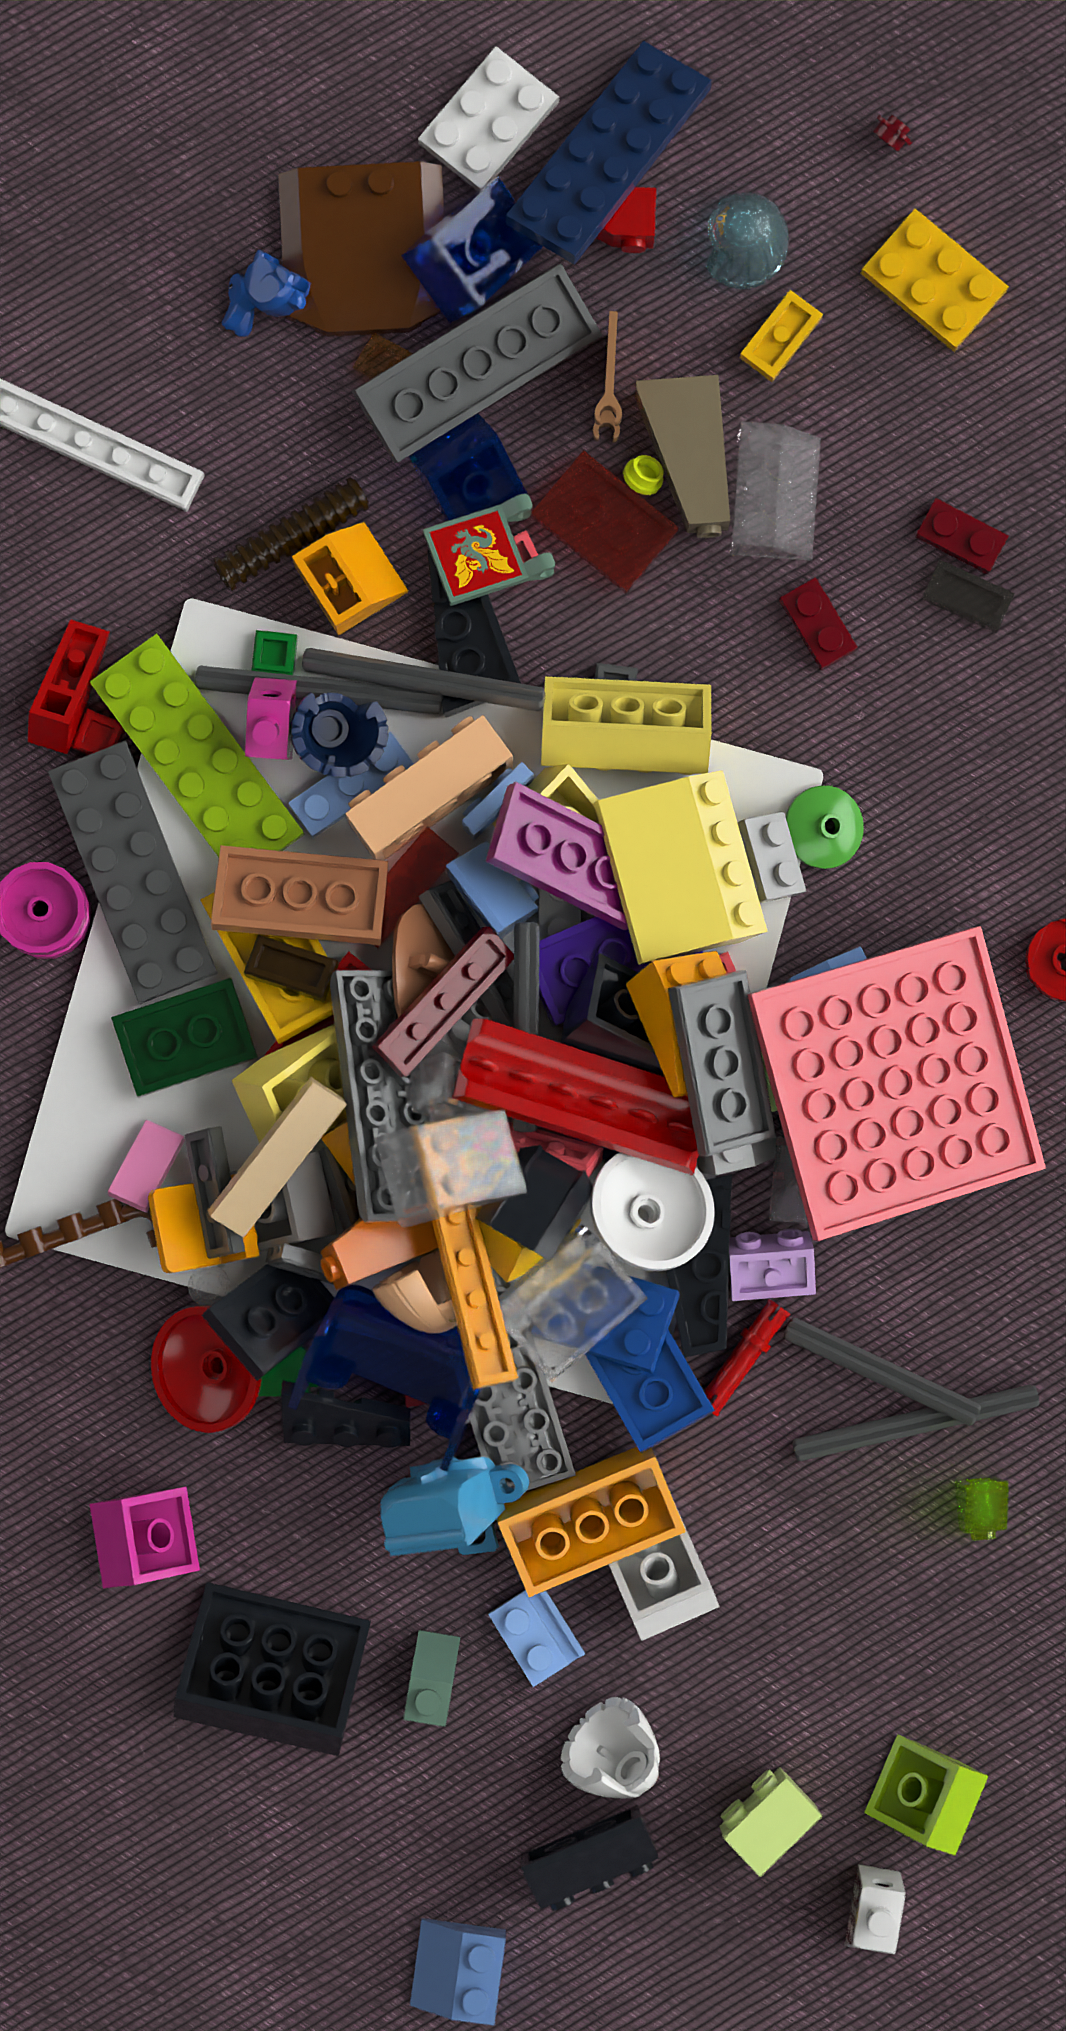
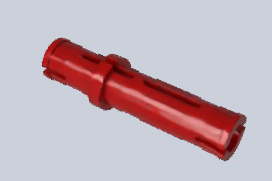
[704,1298,791,1417]

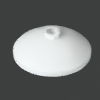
[590,1152,714,1271]

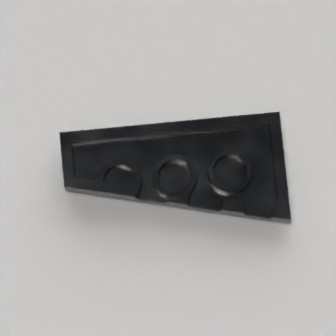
[427,549,521,718]
[665,1174,732,1358]

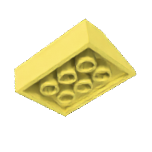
[594,770,768,965]

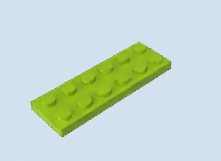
[90,633,305,857]

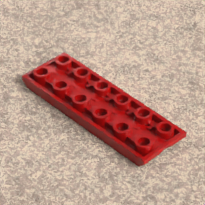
[452,1019,699,1175]

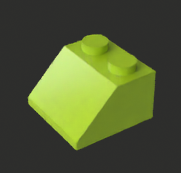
[864,1734,988,1855]

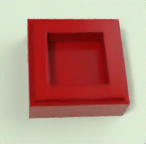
[71,709,125,755]

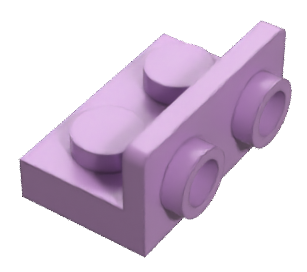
[729,1229,816,1301]

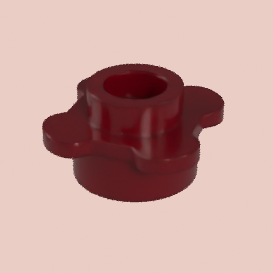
[873,114,913,152]

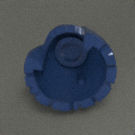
[290,693,389,778]

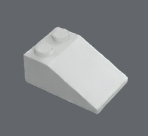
[609,1507,719,1641]

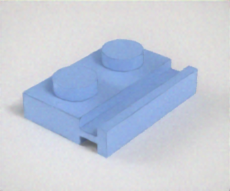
[462,762,534,840]
[488,1590,585,1687]

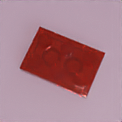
[531,450,679,594]

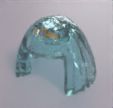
[706,192,789,289]

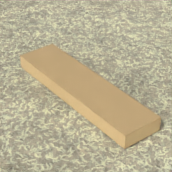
[208,1077,347,1238]

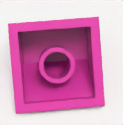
[90,1487,200,1588]

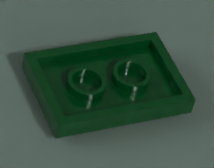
[111,978,258,1098]

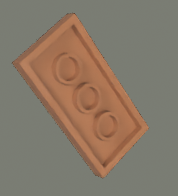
[211,845,388,945]

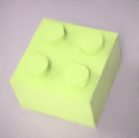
[719,1767,822,1876]

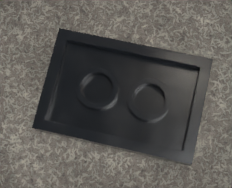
[201,1264,345,1381]

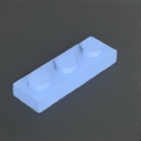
[288,731,414,839]

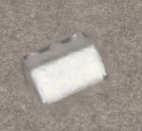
[730,421,821,561]
[498,1224,648,1383]

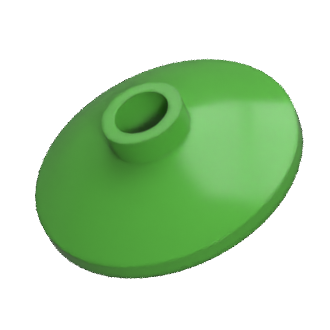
[786,786,864,869]

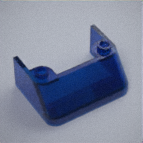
[288,1284,483,1472]

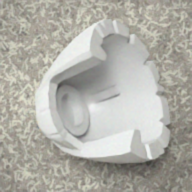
[561,1697,660,1798]

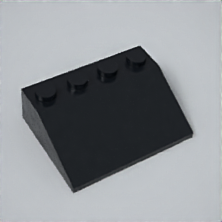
[173,1582,371,1756]

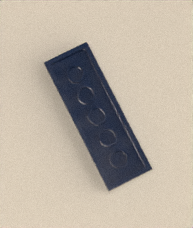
[506,41,712,265]

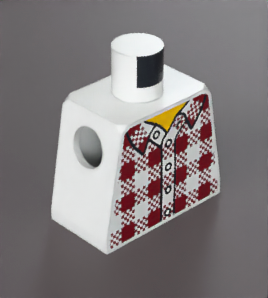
[845,1864,905,1954]

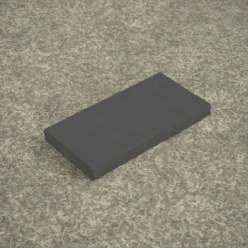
[668,970,776,1156]

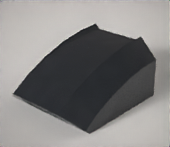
[476,1145,593,1261]

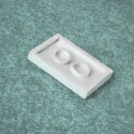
[418,46,559,194]

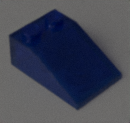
[401,177,543,323]

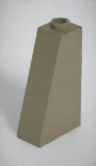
[635,375,730,538]

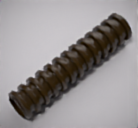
[213,477,369,591]

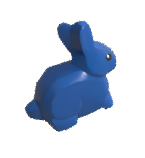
[222,249,310,337]

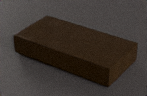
[244,934,339,1002]

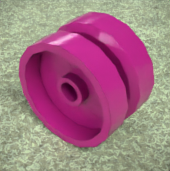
[0,862,91,959]

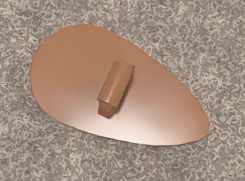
[392,903,455,1018]

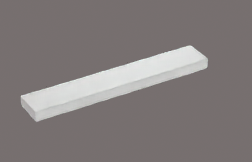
[0,379,205,512]

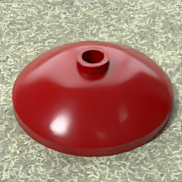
[151,1305,261,1433]

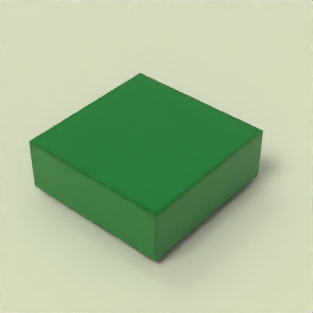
[251,630,298,675]

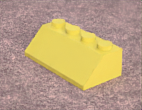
[541,676,711,775]

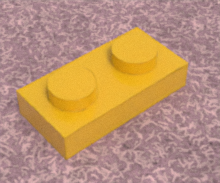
[740,290,823,382]

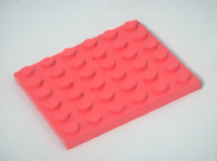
[747,926,1046,1241]

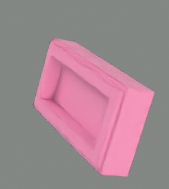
[108,1120,185,1213]

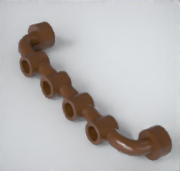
[0,1199,157,1268]

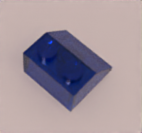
[408,413,527,521]

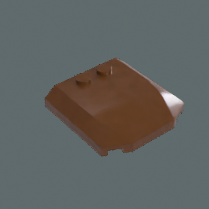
[278,161,449,337]

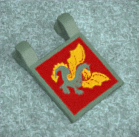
[423,494,555,606]

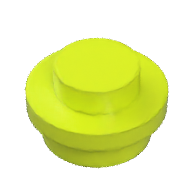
[623,455,664,495]

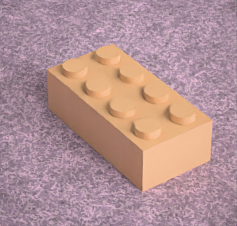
[345,715,513,861]

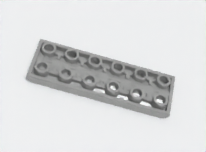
[420,1257,576,1490]

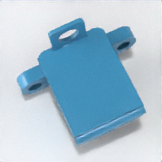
[381,1457,529,1556]

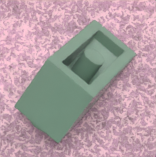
[403,1630,460,1727]

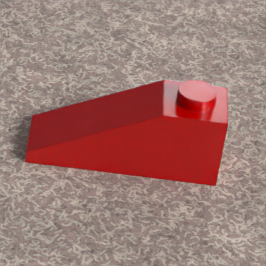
[596,187,656,253]
[28,619,110,754]

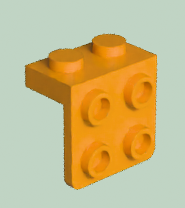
[148,1174,260,1274]

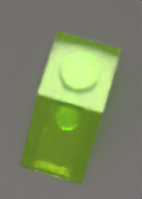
[955,1477,1009,1540]

